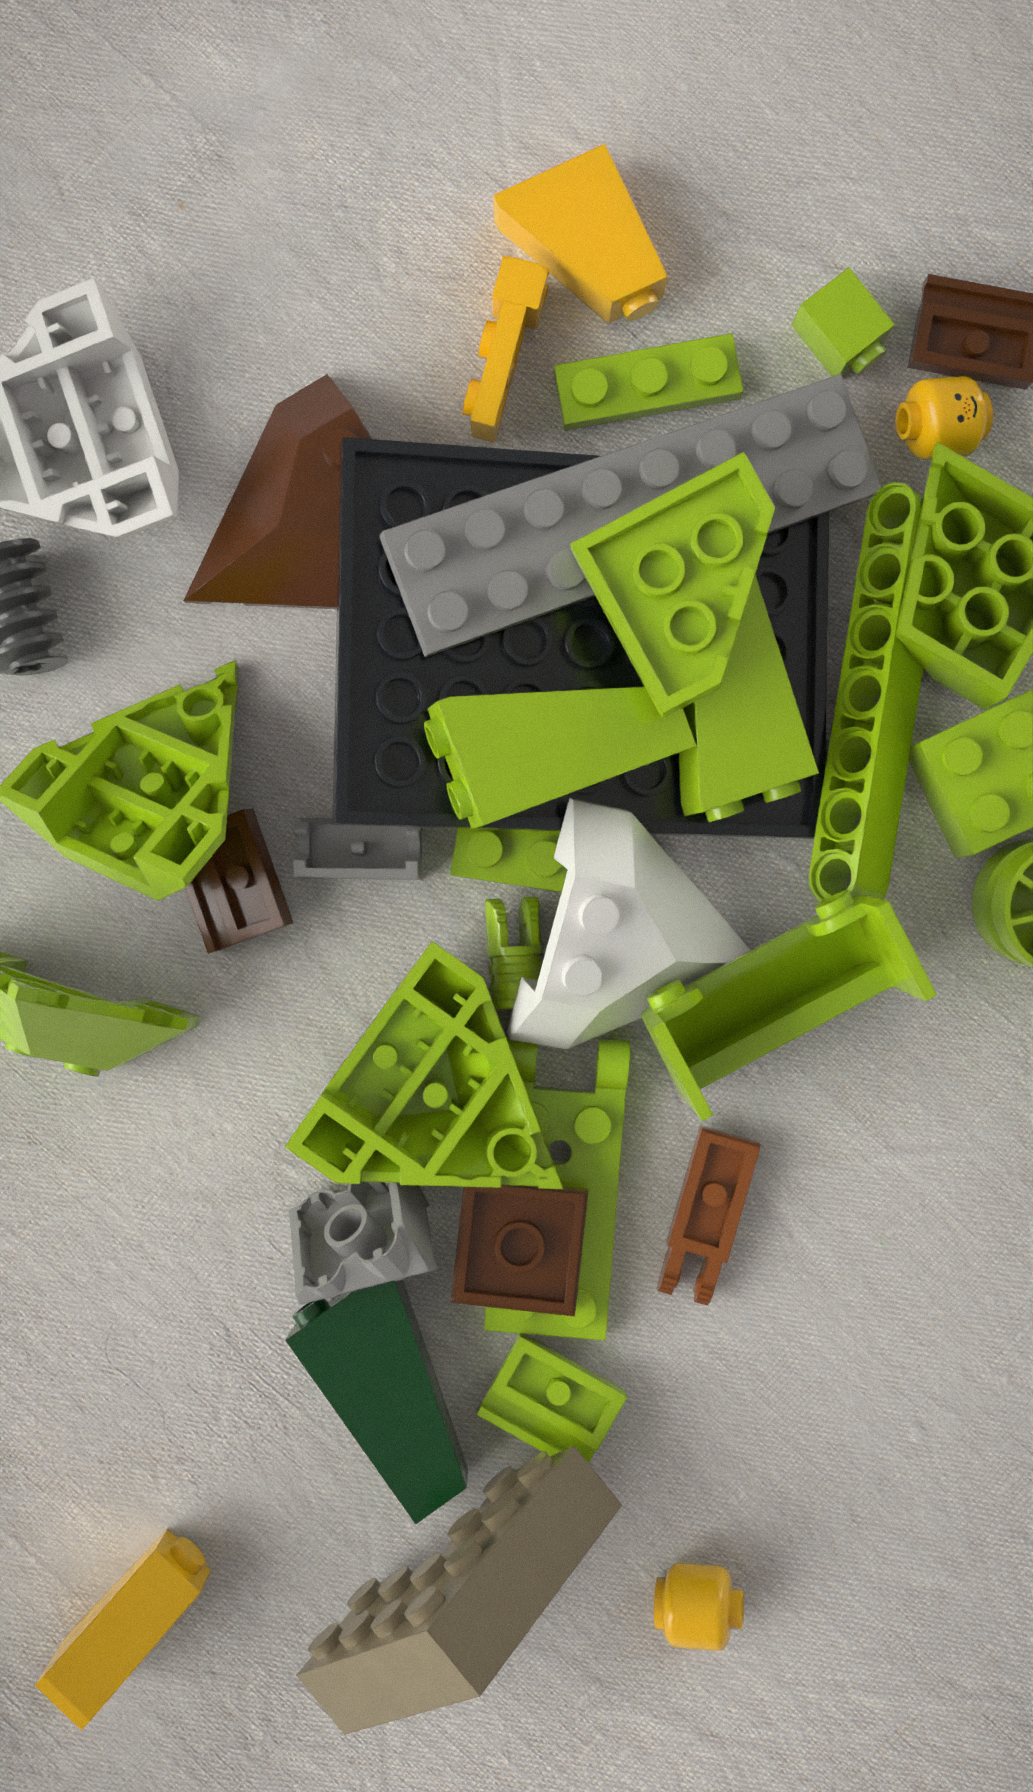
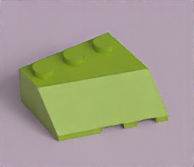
[895,442,1033,710]

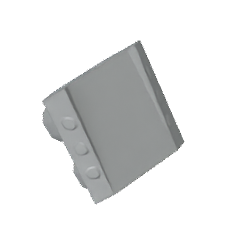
[289,1182,440,1304]

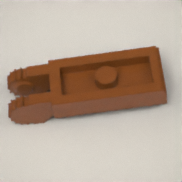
[657,1125,761,1306]

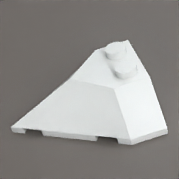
[0,278,179,539]
[506,798,751,1049]

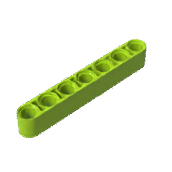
[809,482,924,901]

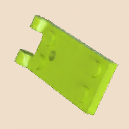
[484,1037,630,1340]

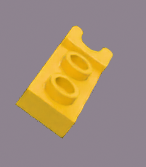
[462,256,549,443]

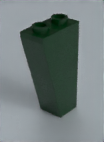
[285,1280,468,1524]

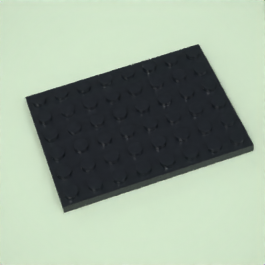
[332,437,829,839]

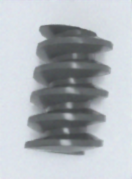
[0,538,69,676]

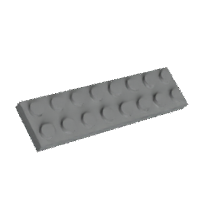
[379,374,882,657]

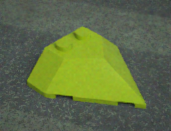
[0,660,239,901]
[285,941,563,1189]
[0,951,200,1077]

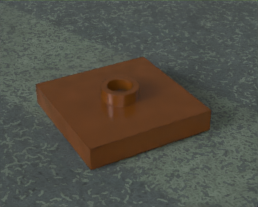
[450,1185,588,1317]

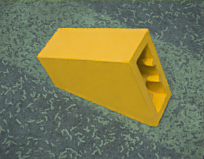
[493,143,668,323]
[34,1528,211,1730]

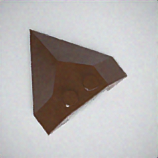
[183,374,372,609]

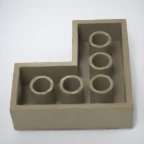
[296,1446,622,1735]

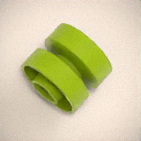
[972,838,1033,967]

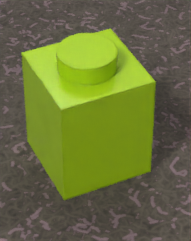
[791,267,895,377]

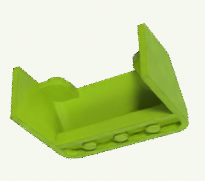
[641,890,937,1121]

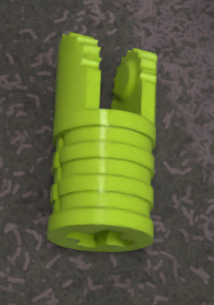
[485,897,542,1009]

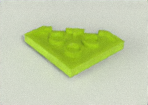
[570,452,775,719]

